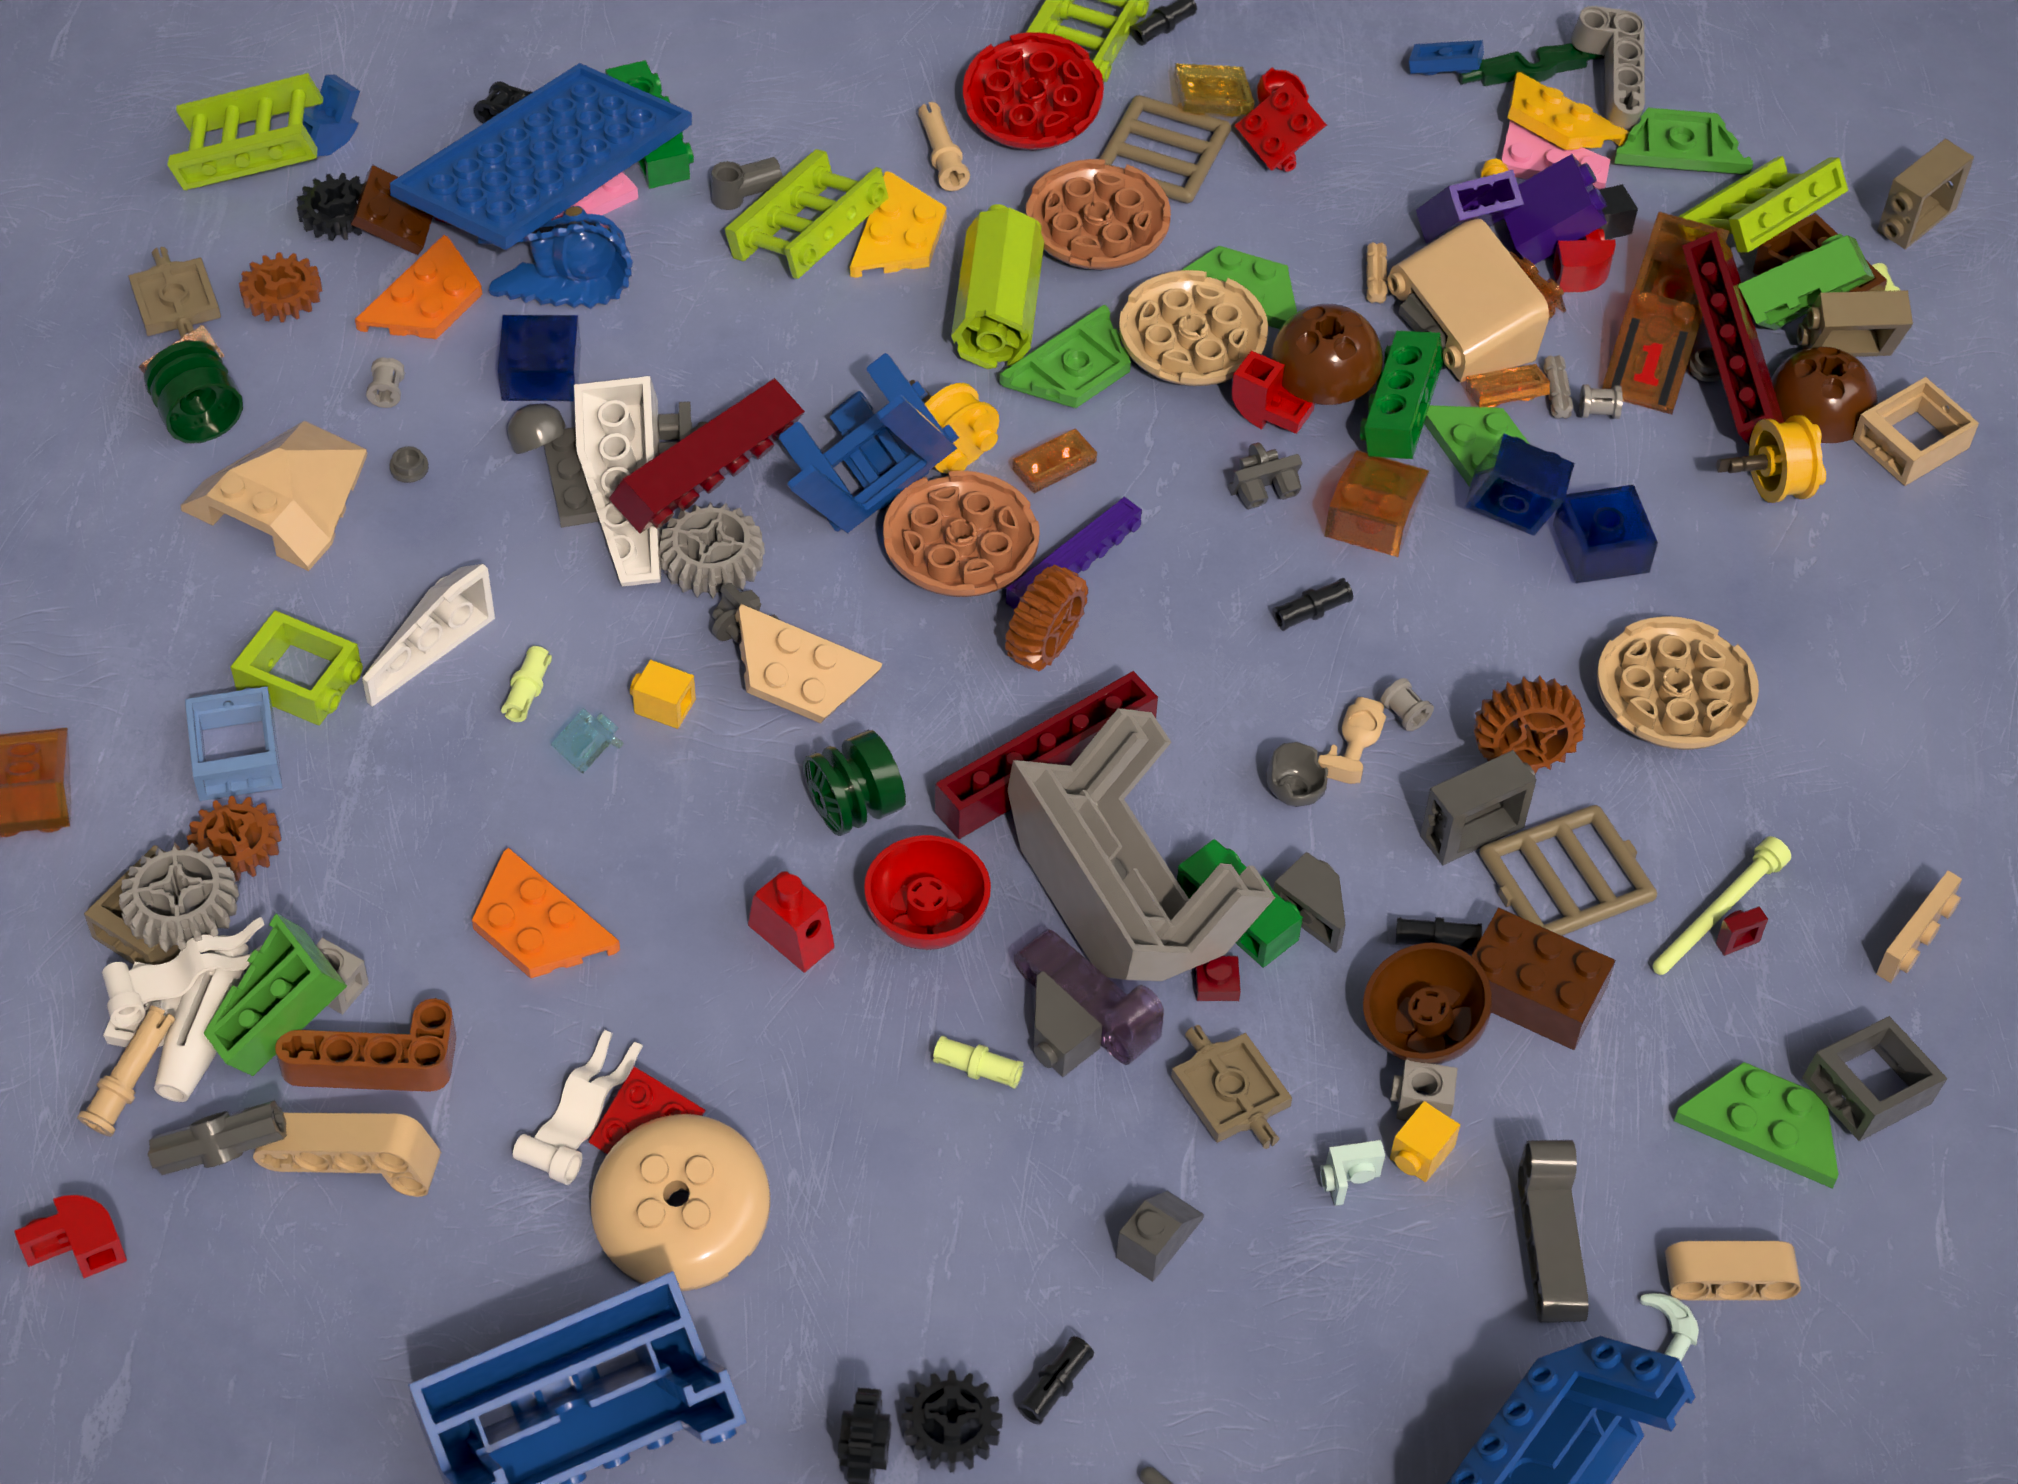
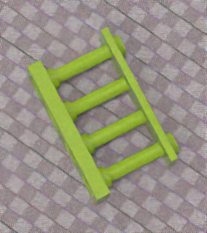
[1026,0,1150,82]
[167,73,324,190]
[725,149,889,279]
[1678,156,1849,253]

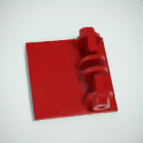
[1234,80,1327,172]
[589,1066,706,1154]

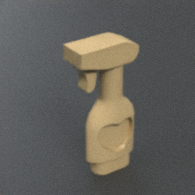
[1318,697,1386,784]

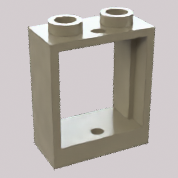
[1877,138,1974,250]
[1797,290,1913,357]
[84,845,181,965]

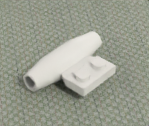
[103,935,249,1102]

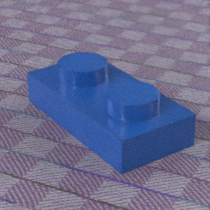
[1409,40,1484,75]

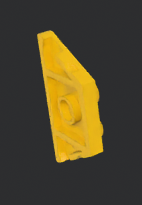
[1507,72,1629,150]
[850,171,947,278]

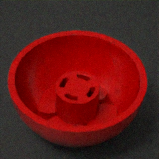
[864,835,991,950]

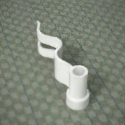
[102,917,264,1028]
[513,1030,643,1185]

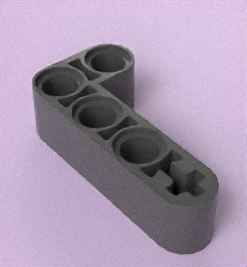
[1518,1140,1588,1323]

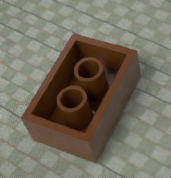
[1472,907,1616,1050]

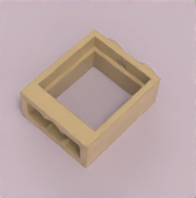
[1853,377,1979,486]

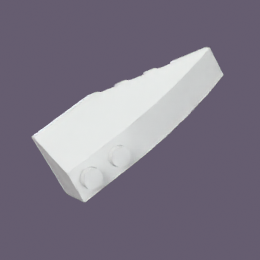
[574,376,662,587]

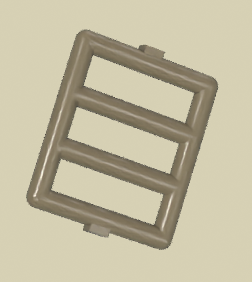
[1099,95,1231,203]
[1479,805,1657,936]

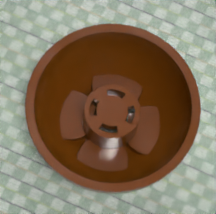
[1271,303,1383,405]
[1771,347,1878,443]
[1363,943,1492,1064]

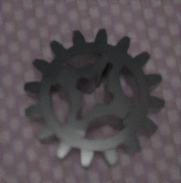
[297,173,364,241]
[901,1370,1003,1473]
[838,1387,892,1484]

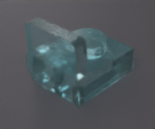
[551,708,624,774]

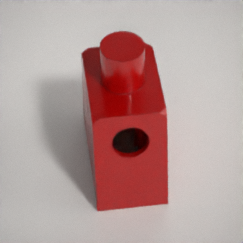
[748,871,835,973]

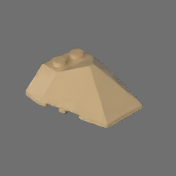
[180,421,368,571]

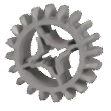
[659,501,765,599]
[119,843,239,953]

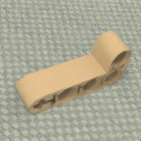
[253,1113,441,1197]

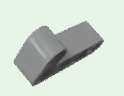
[1571,6,1645,132]

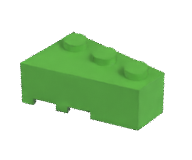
[1738,234,1875,330]

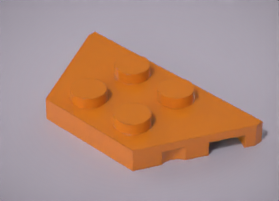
[355,235,482,339]
[472,848,620,978]

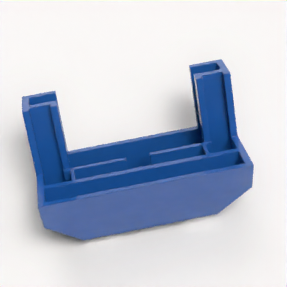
[408,1271,747,1484]
[1446,1336,1695,1484]

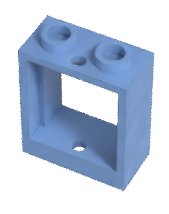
[185,686,283,801]

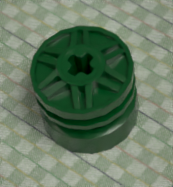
[144,340,243,443]
[803,729,906,836]

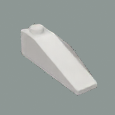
[362,564,495,707]

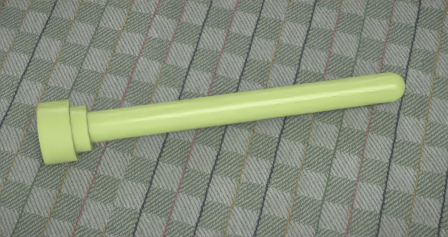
[1653,836,1791,975]

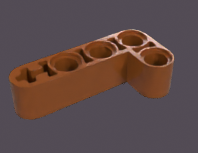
[275,998,456,1092]

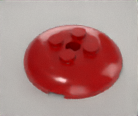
[963,32,1104,150]

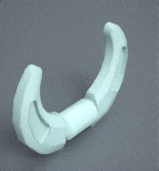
[1640,1293,1699,1367]

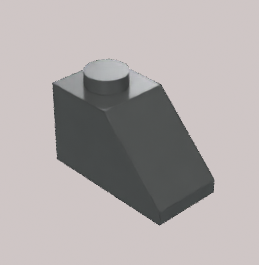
[1273,852,1346,953]
[1033,971,1102,1077]
[1116,1191,1204,1282]

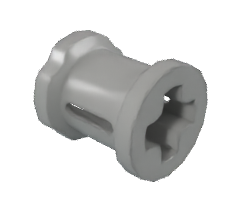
[366,357,405,408]
[1579,384,1623,419]
[1381,678,1434,731]

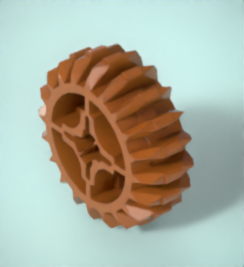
[1005,564,1088,671]
[1474,675,1585,775]

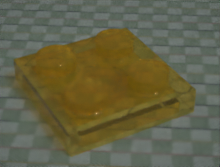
[1173,63,1254,117]

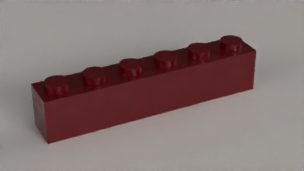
[1682,231,1784,445]
[609,378,805,533]
[935,671,1158,840]

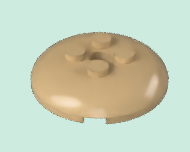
[1119,270,1268,386]
[1597,616,1759,750]
[591,1114,770,1291]

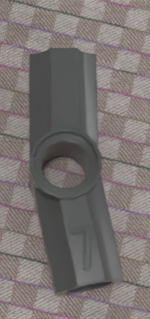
[148,1100,287,1175]

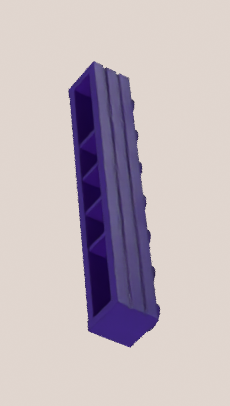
[1006,496,1142,609]

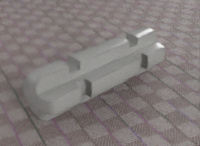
[1543,355,1573,419]

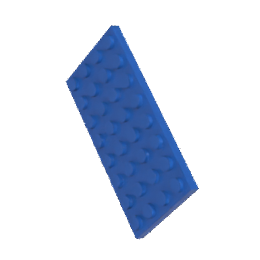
[390,63,692,250]

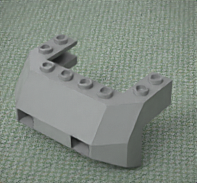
[1007,708,1275,981]

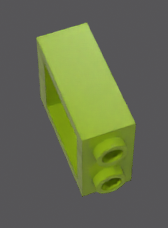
[231,610,363,726]

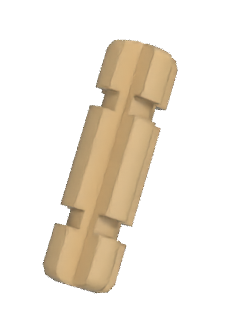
[1366,242,1387,304]

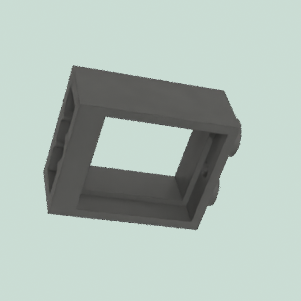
[1420,750,1537,866]
[1802,1016,1948,1142]

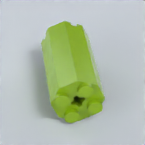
[951,204,1044,369]

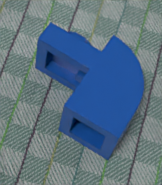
[303,75,360,156]

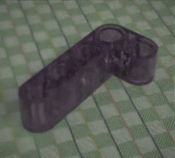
[1013,929,1164,1065]

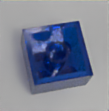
[498,315,581,401]
[1465,434,1574,536]
[1553,484,1658,584]

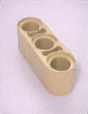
[1665,1241,1801,1300]

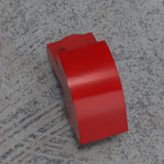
[1552,229,1616,293]
[1232,350,1315,434]
[14,1195,127,1279]

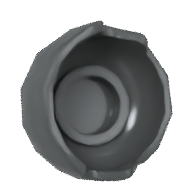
[507,403,566,454]
[1266,742,1328,807]

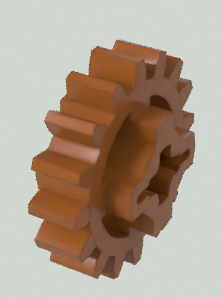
[239,252,322,322]
[187,796,282,881]

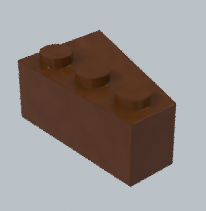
[1753,213,1887,292]

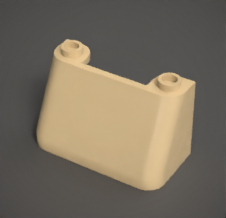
[1387,218,1549,382]

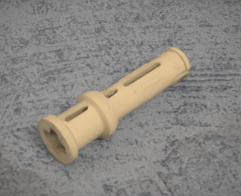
[918,102,970,191]
[77,1006,176,1137]

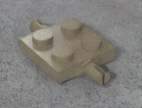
[128,247,221,342]
[1171,1025,1292,1149]

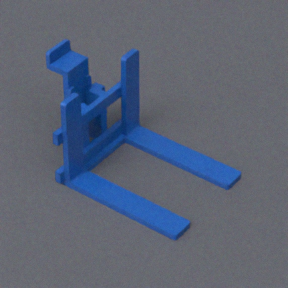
[779,353,959,533]

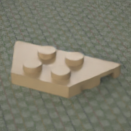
[735,604,882,723]

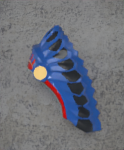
[478,206,633,309]

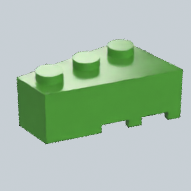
[203,913,347,1076]

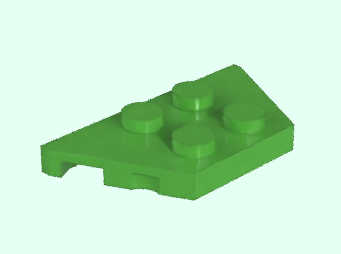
[1614,108,1753,175]
[1181,246,1297,329]
[1000,304,1131,408]
[1424,405,1541,517]
[1674,1062,1839,1189]

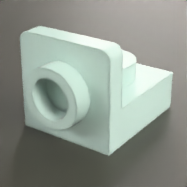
[1320,1140,1385,1206]

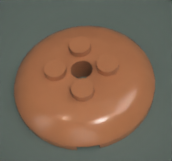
[1026,159,1171,270]
[883,471,1040,597]

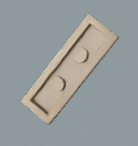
[1876,870,1962,983]

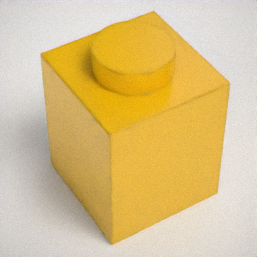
[630,660,696,729]
[1390,1101,1461,1183]

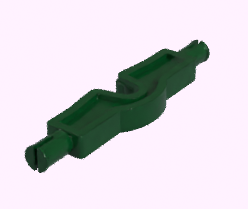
[1457,43,1605,86]

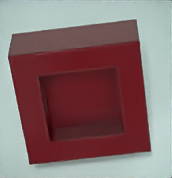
[1715,906,1768,956]
[1195,956,1241,1001]

